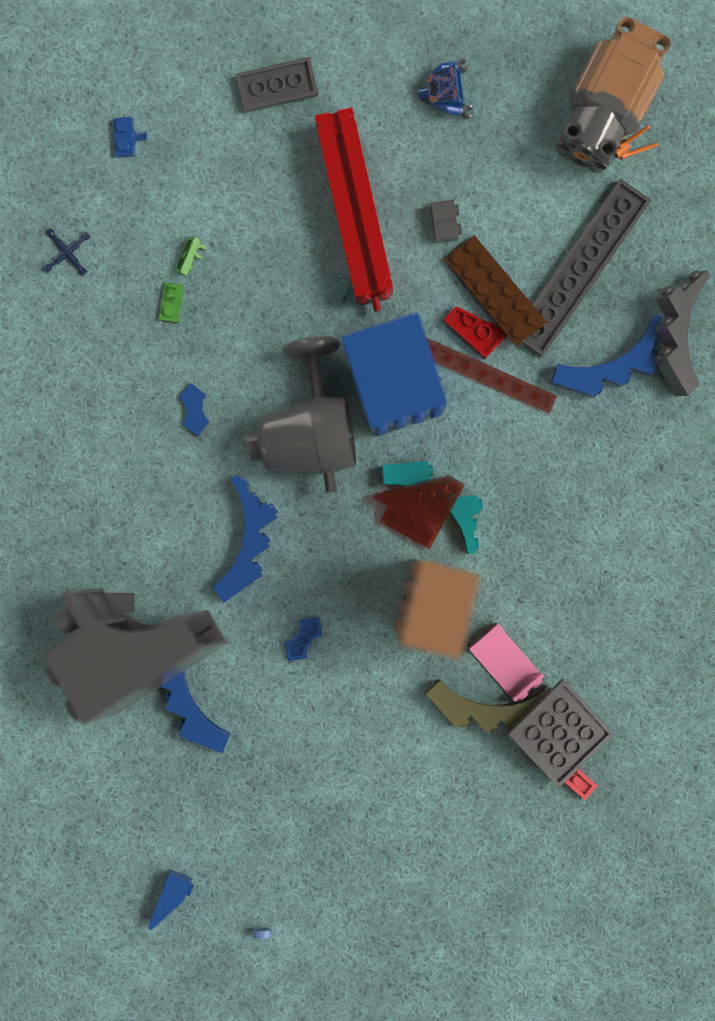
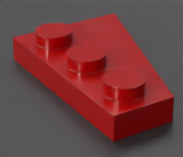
[442,306,507,360]

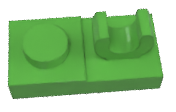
[174,237,206,275]
[159,282,184,323]

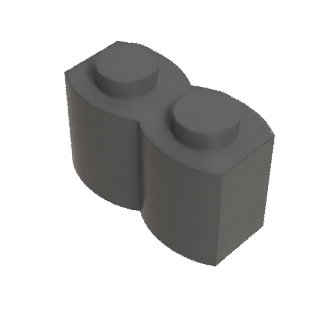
[430,199,462,243]

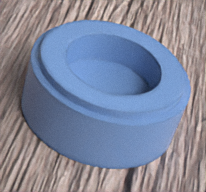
[252,928,272,939]

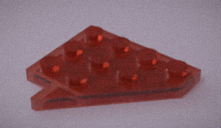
[373,475,465,549]

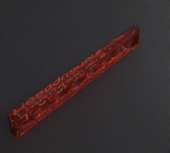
[427,338,557,413]

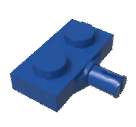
[113,117,148,158]

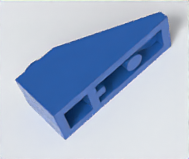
[148,870,194,930]

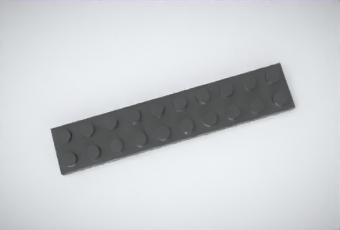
[522,178,652,357]

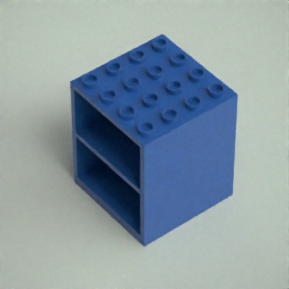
[342,312,448,436]

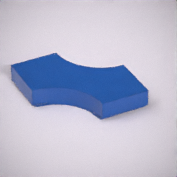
[179,383,210,436]
[285,617,323,661]

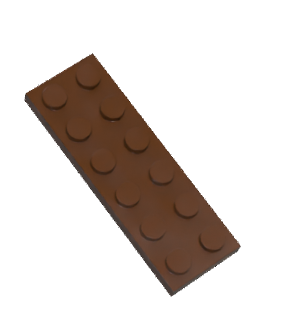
[445,235,547,347]

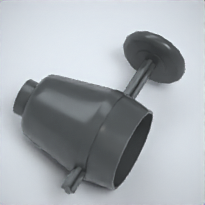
[247,336,356,493]

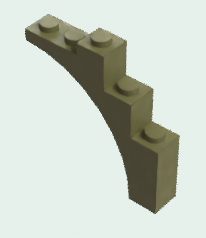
[425,680,551,733]

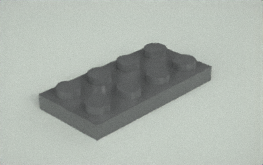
[236,57,319,113]

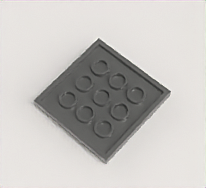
[506,679,614,788]

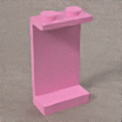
[468,623,545,702]

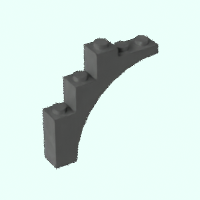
[654,270,711,397]

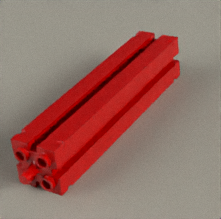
[314,107,394,312]

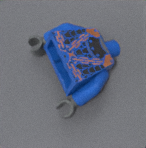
[418,58,473,119]

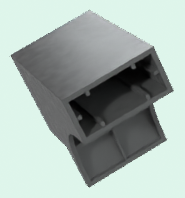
[44,588,228,725]

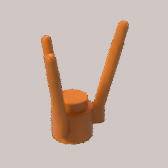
[615,125,658,160]

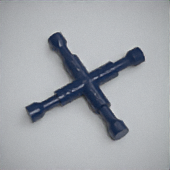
[43,228,91,276]

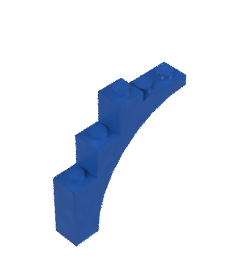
[550,315,663,398]
[213,475,278,603]
[161,671,231,753]

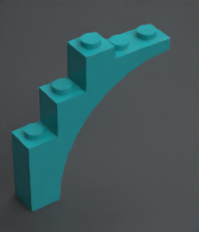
[382,461,483,554]

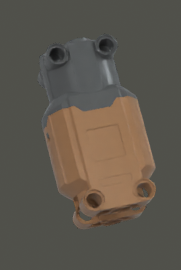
[556,17,671,173]

